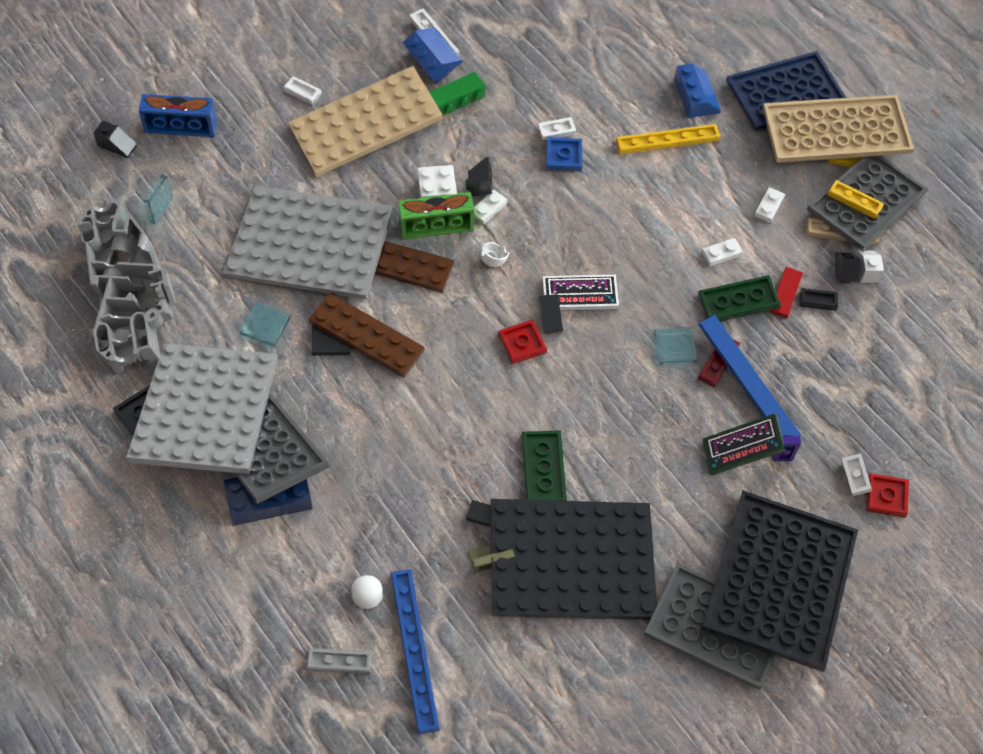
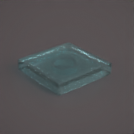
[144,174,173,225]
[240,302,291,347]
[654,327,698,365]

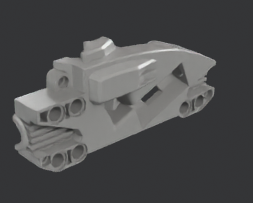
[77,198,176,374]

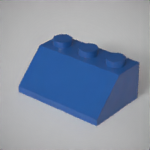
[402,27,463,84]
[674,63,721,118]

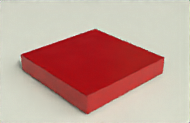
[498,320,547,364]
[866,473,909,518]

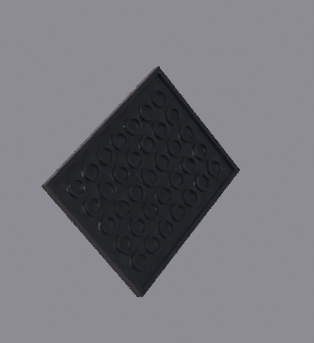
[701,490,858,672]
[490,499,658,620]

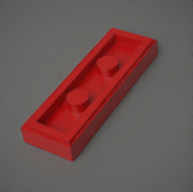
[770,267,803,318]

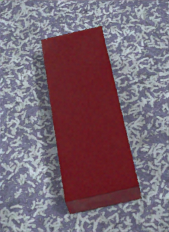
[698,339,740,388]

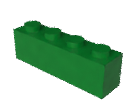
[429,72,486,115]

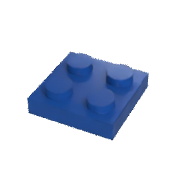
[546,137,582,171]

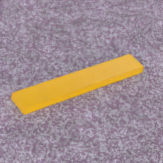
[615,124,721,155]

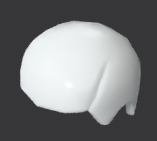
[480,242,509,268]
[351,575,383,609]

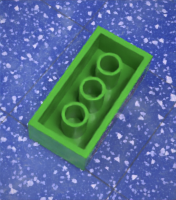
[398,192,474,240]

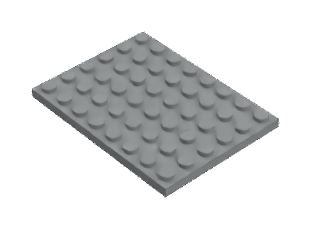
[223,186,394,299]
[126,343,278,474]

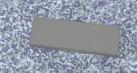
[306,648,372,674]

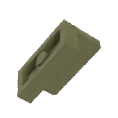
[468,545,515,573]

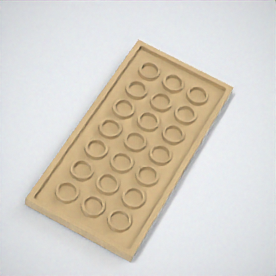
[288,66,443,177]
[763,95,914,163]

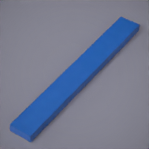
[698,315,802,437]
[391,569,440,735]

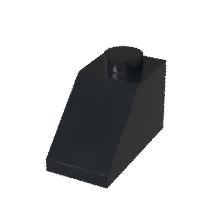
[93,120,137,158]
[465,157,492,197]
[835,252,861,284]

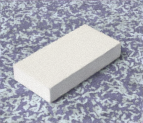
[283,76,322,105]

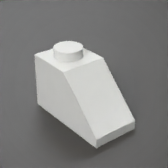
[855,250,884,283]

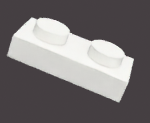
[538,117,576,141]
[754,187,785,223]
[474,190,507,225]
[701,238,743,267]
[842,453,872,496]

